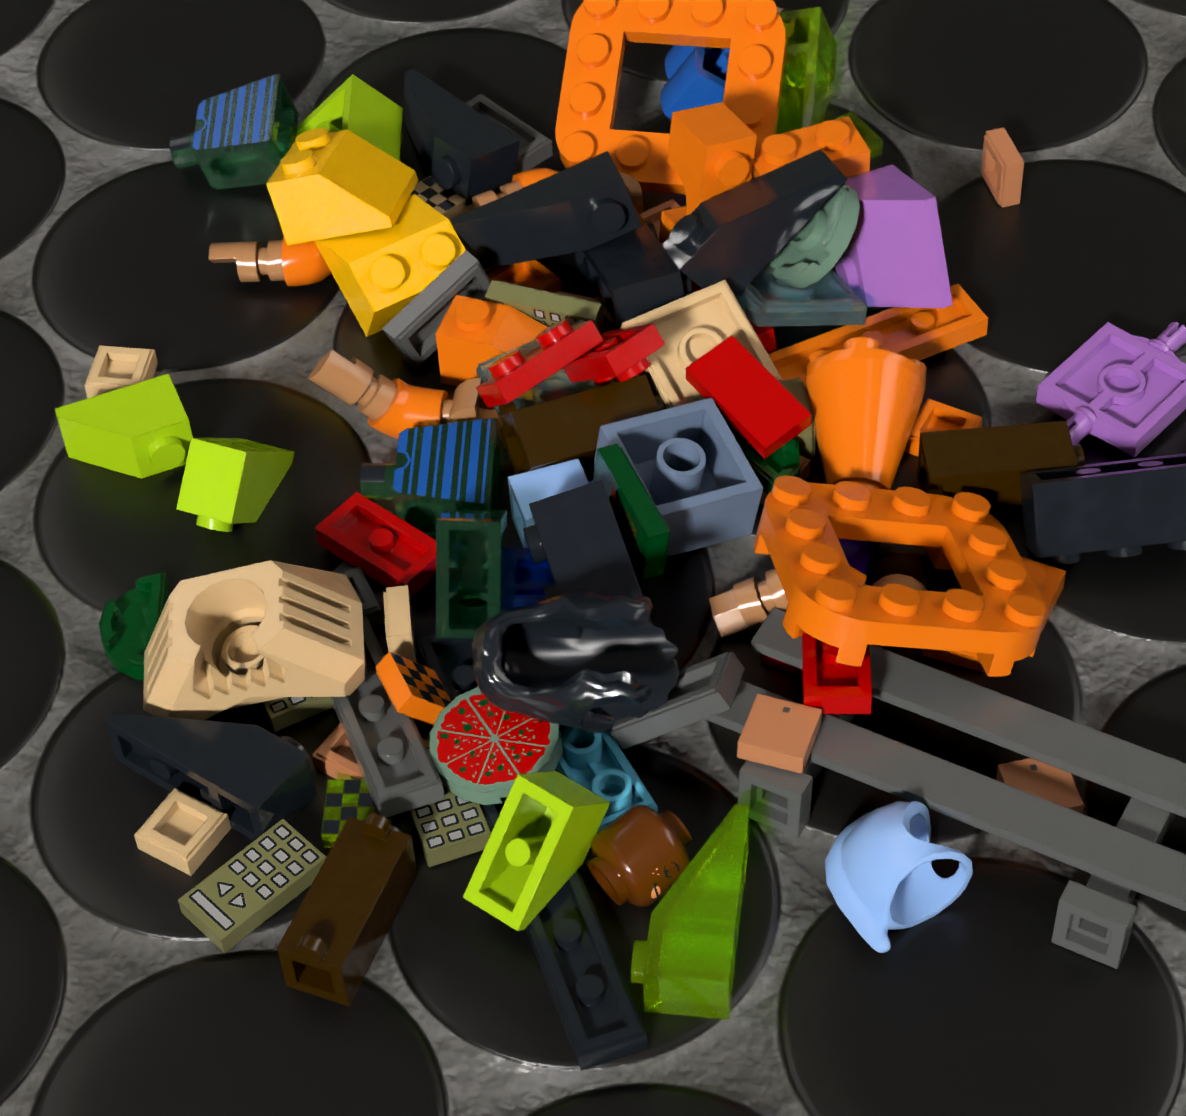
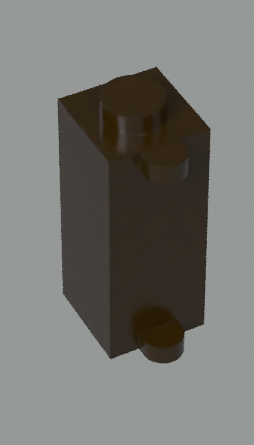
[499,374,666,475]
[917,420,1085,514]
[277,813,418,1006]

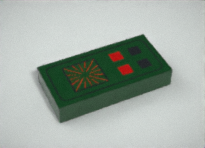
[593,444,671,580]

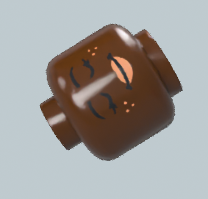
[587,804,692,907]

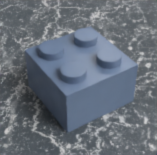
[592,398,763,557]

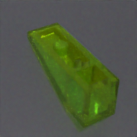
[776,7,837,134]
[631,804,749,1020]

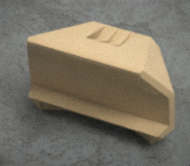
[143,560,365,720]

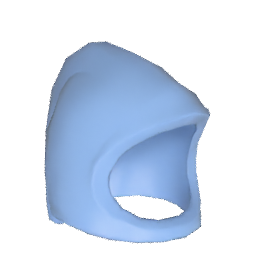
[825,801,973,953]

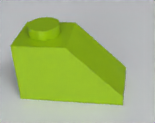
[54,373,193,479]
[176,438,295,532]
[463,771,610,931]

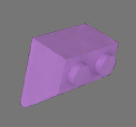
[835,165,953,308]

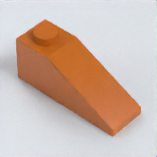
[435,295,609,404]

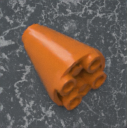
[805,337,926,490]

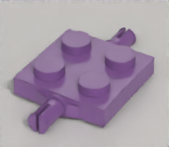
[1036,322,1186,458]

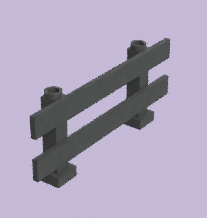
[705,607,1186,969]

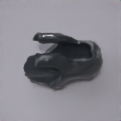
[472,588,680,733]

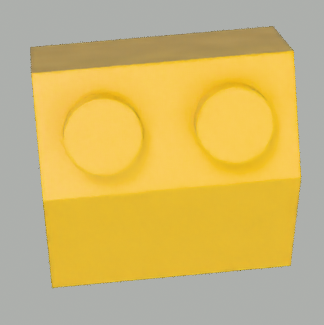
[266,128,418,245]
[314,194,466,337]

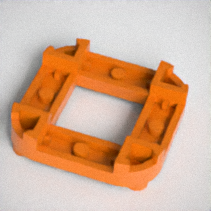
[555,0,787,195]
[754,475,1047,677]

